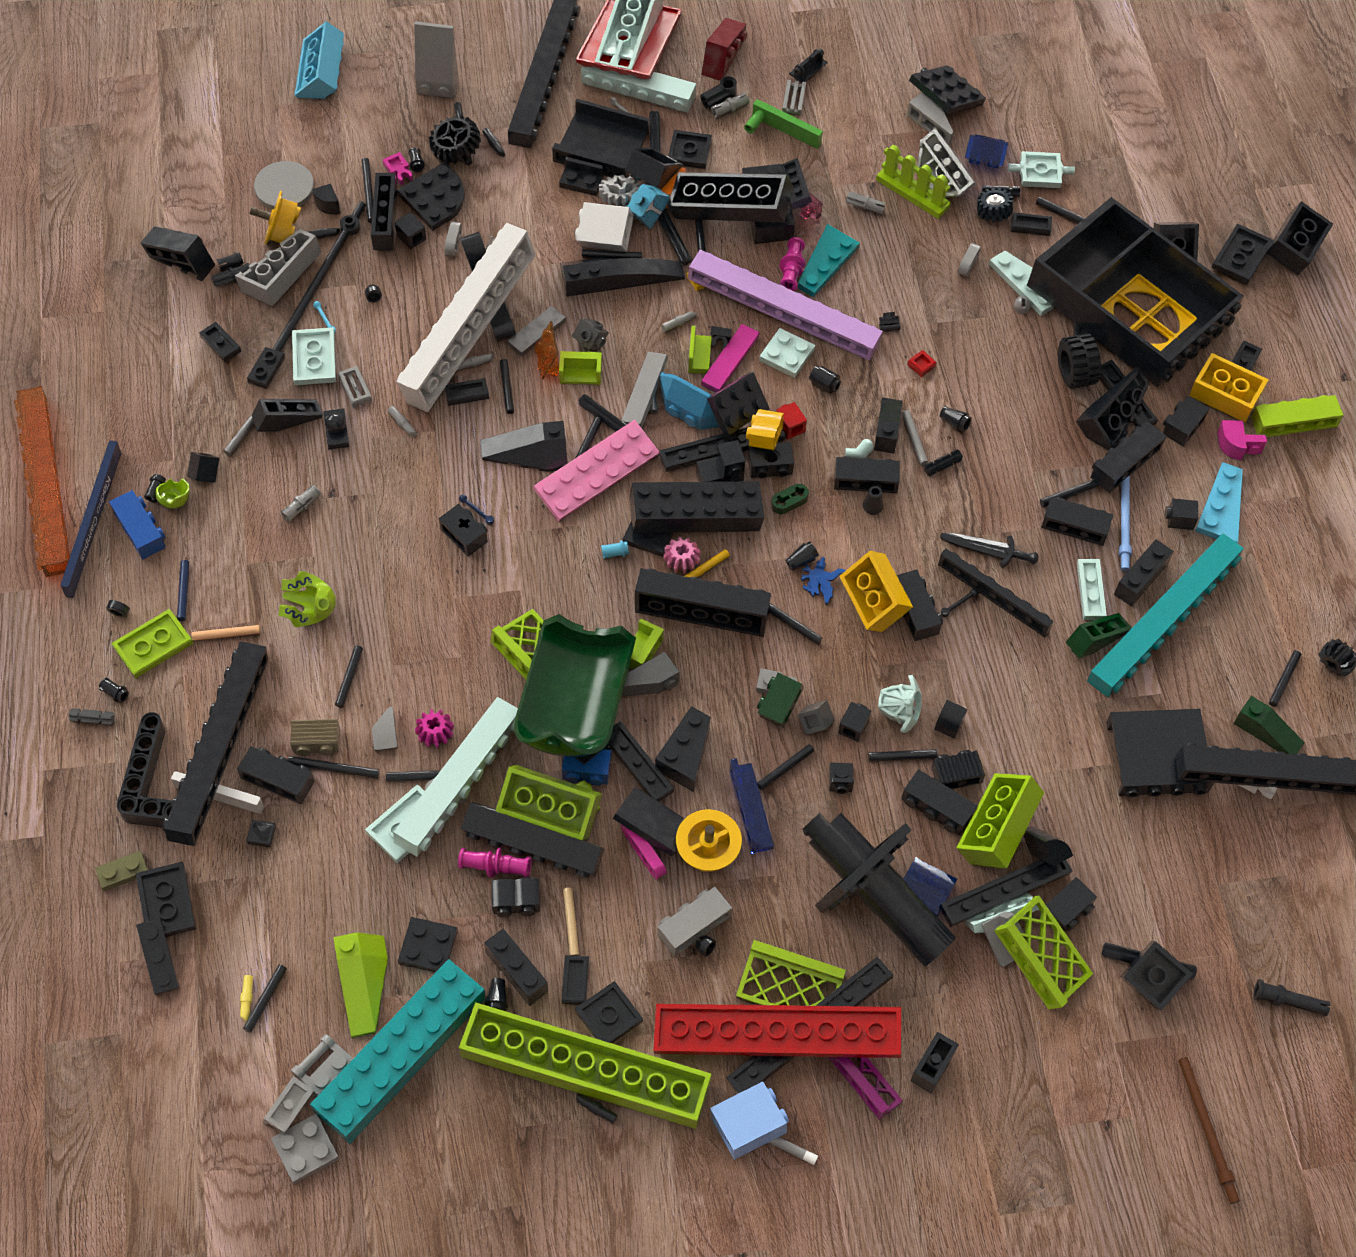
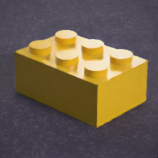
[1189,353,1269,423]
[839,551,913,632]

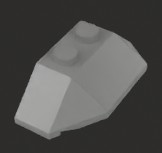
[918,128,976,198]

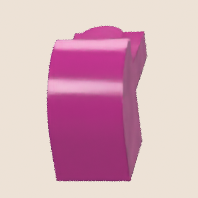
[1217,420,1267,460]

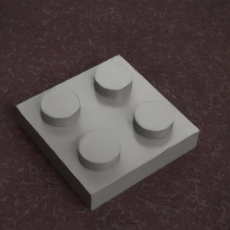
[271,1114,339,1184]

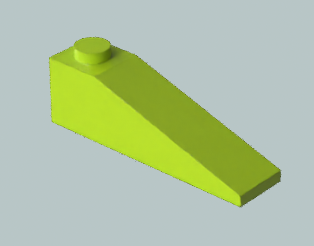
[333,932,388,1038]

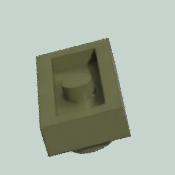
[95,850,148,891]

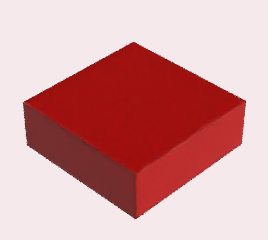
[907,350,937,377]

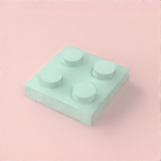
[759,328,815,378]

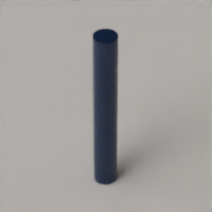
[177,560,189,621]

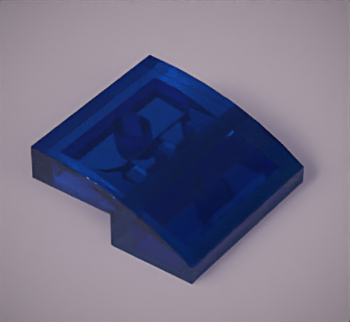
[903,857,957,917]

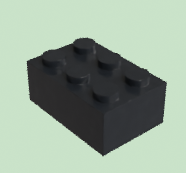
[1265,201,1333,275]

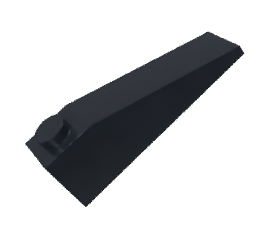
[1076,367,1149,450]
[480,421,568,472]

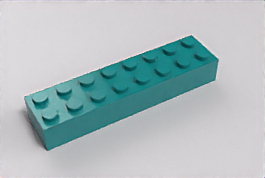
[310,959,486,1145]

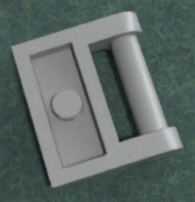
[290,1034,353,1096]

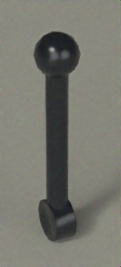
[941,588,978,617]

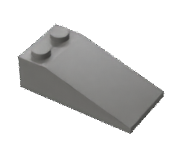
[414,21,459,98]

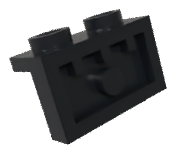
[559,157,603,196]

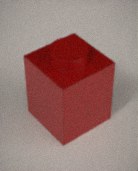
[776,402,807,440]

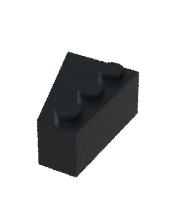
[141,226,216,281]
[655,706,711,792]

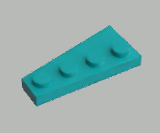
[797,224,860,298]

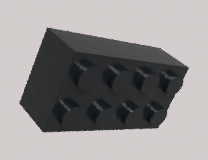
[742,164,795,244]

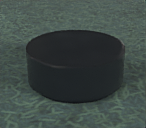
[106,600,130,617]

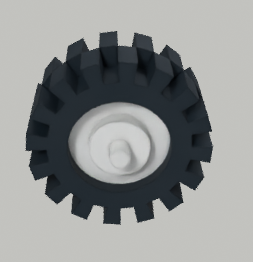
[977,188,1013,222]

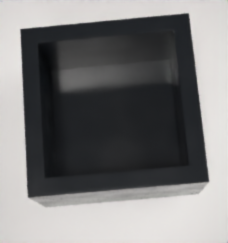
[625,147,683,188]

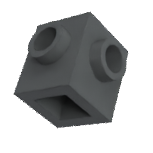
[572,319,609,351]

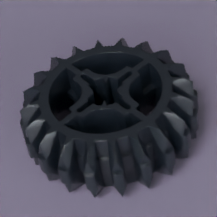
[428,115,481,165]

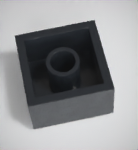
[1120,941,1193,1010]

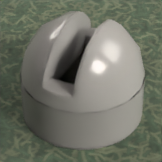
[1014,296,1031,314]

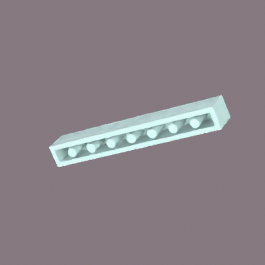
[393,697,518,857]

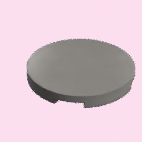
[254,161,314,210]

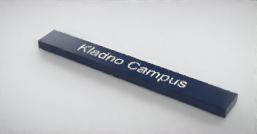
[60,440,122,598]

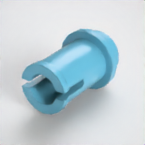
[601,540,629,559]

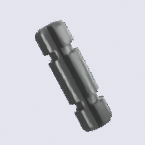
[69,708,115,725]

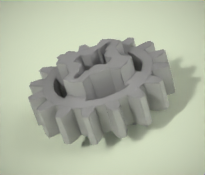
[599,175,641,206]

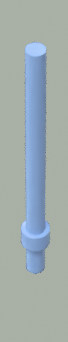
[1119,476,1132,572]

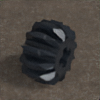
[1318,639,1356,676]

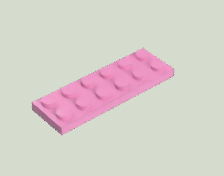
[533,420,659,522]

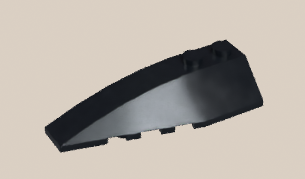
[560,257,685,297]

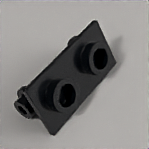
[789,49,828,83]

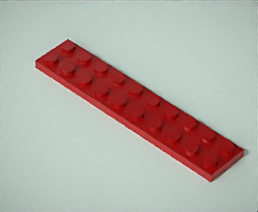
[653,1004,901,1058]

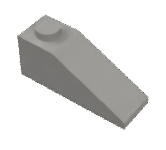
[907,92,954,146]

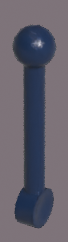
[459,494,494,525]

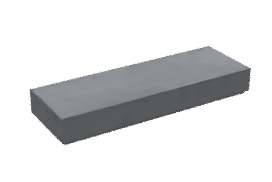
[508,306,566,356]

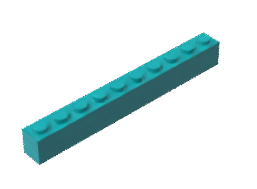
[1087,533,1244,697]

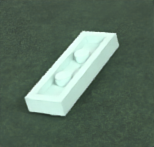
[1077,559,1107,620]
[965,893,1039,933]

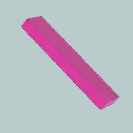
[701,324,760,392]

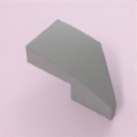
[372,706,398,751]

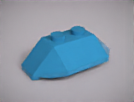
[660,372,719,430]

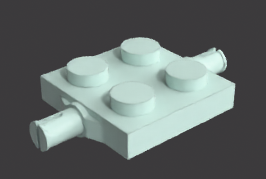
[1008,151,1075,188]

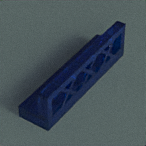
[729,758,774,854]

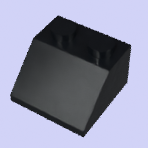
[1153,222,1199,260]

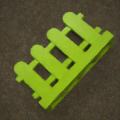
[876,145,951,219]

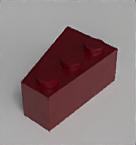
[701,18,747,81]

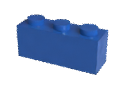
[109,490,166,560]

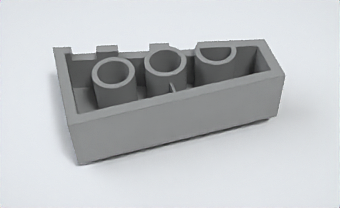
[235,229,321,306]

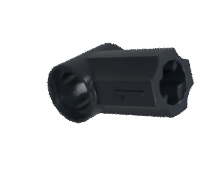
[700,76,737,109]

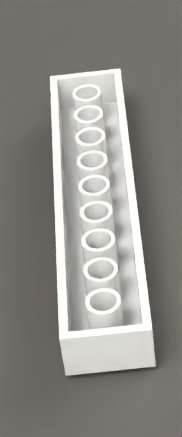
[396,223,535,413]

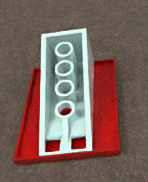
[576,0,681,79]

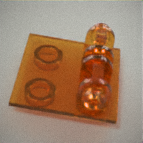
[535,321,559,379]

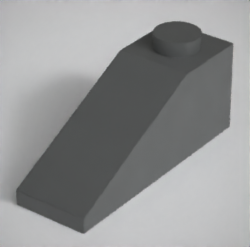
[621,652,679,697]

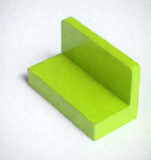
[688,326,712,374]

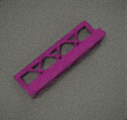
[828,1057,903,1120]

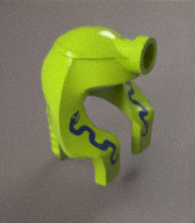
[278,571,336,627]

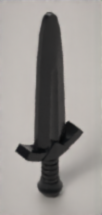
[940,533,1039,569]

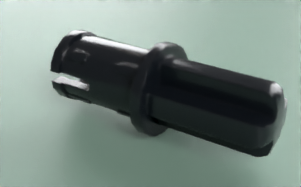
[211,263,250,287]

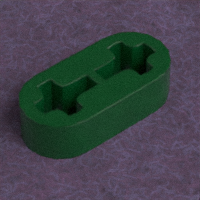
[771,484,809,514]

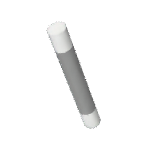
[768,1137,818,1165]

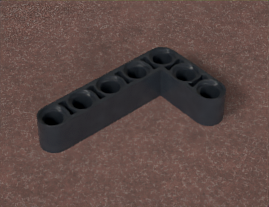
[460,232,516,341]
[117,712,172,828]

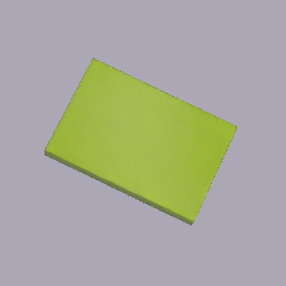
[111,609,194,679]

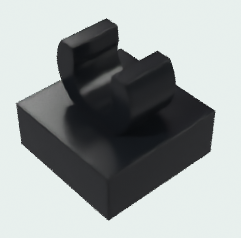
[710,326,732,348]

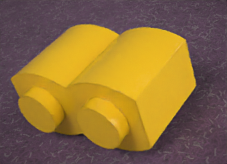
[746,409,784,450]

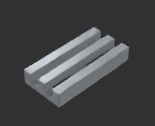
[782,80,806,115]
[338,366,372,408]

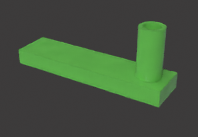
[744,99,823,149]

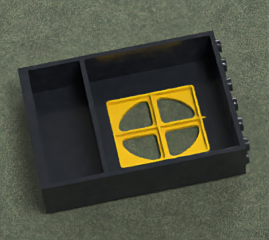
[1027,197,1244,387]

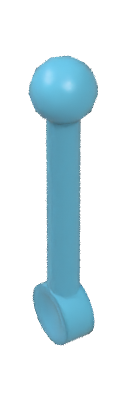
[313,301,336,334]

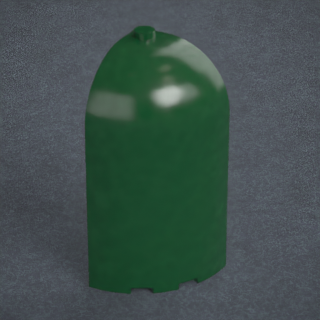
[514,614,636,757]

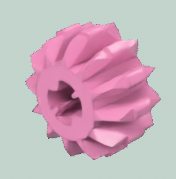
[664,536,701,574]

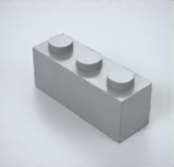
[657,887,732,957]

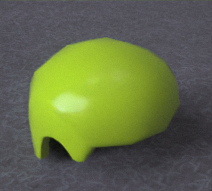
[156,479,190,509]

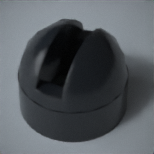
[365,284,382,303]
[695,935,716,957]

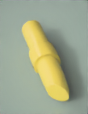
[240,975,254,1022]

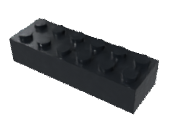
[668,172,794,223]
[629,481,764,533]
[635,568,771,637]

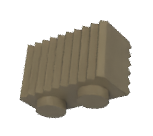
[290,719,340,756]

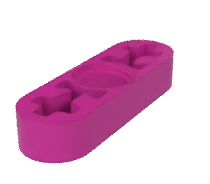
[620,824,667,880]

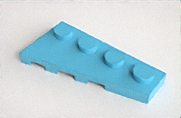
[1195,462,1243,543]

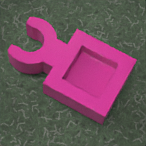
[382,152,413,185]

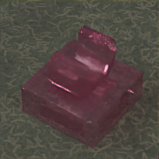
[799,192,823,220]

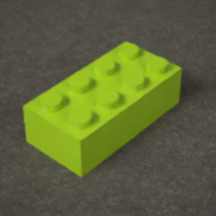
[496,765,602,841]
[956,773,1045,868]

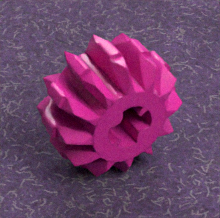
[415,709,454,748]

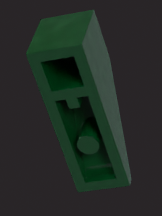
[1066,613,1132,658]
[1233,695,1305,755]

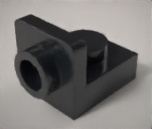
[829,762,854,794]

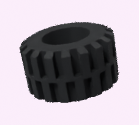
[1058,333,1101,389]

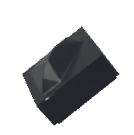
[246,820,276,847]

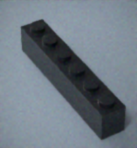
[461,803,605,878]

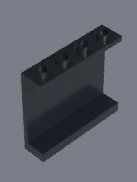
[552,99,649,178]
[1106,709,1214,798]

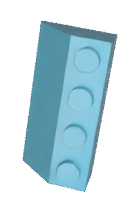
[294,21,344,99]

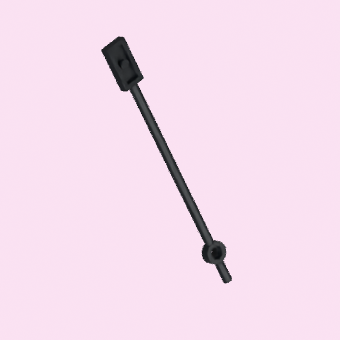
[247,201,366,389]

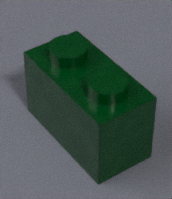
[757,672,804,728]

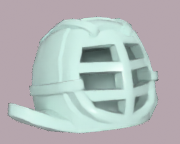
[878,675,922,733]

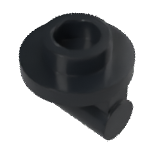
[879,312,901,331]

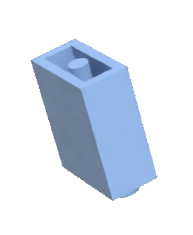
[710,1082,789,1160]

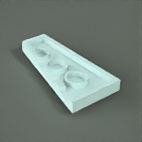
[989,251,1055,316]

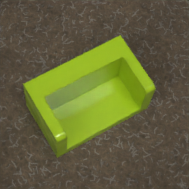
[559,351,602,385]
[629,619,664,670]

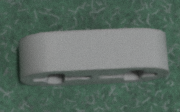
[445,222,462,256]
[958,243,981,277]

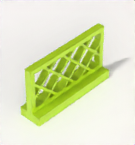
[490,609,543,680]
[994,895,1093,1010]
[736,940,846,1006]

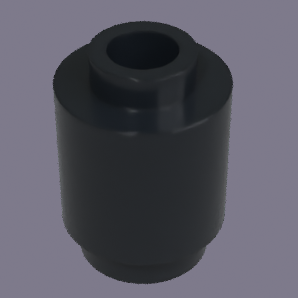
[809,366,841,393]

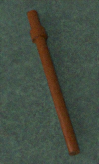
[1178,1057,1240,1204]

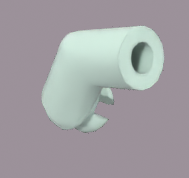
[845,439,874,458]

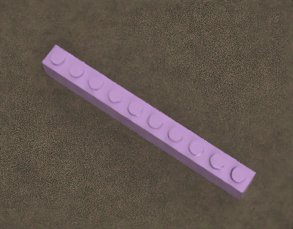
[688,250,883,361]

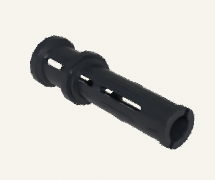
[1253,979,1331,1016]

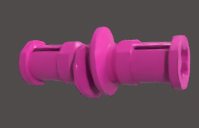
[779,237,806,291]
[458,848,532,878]

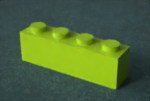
[1251,395,1343,437]

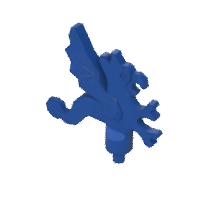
[801,557,846,605]

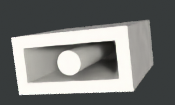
[575,202,634,252]

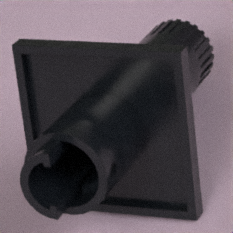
[802,812,956,967]

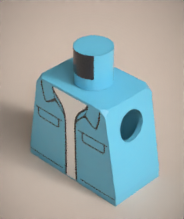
[627,184,670,229]

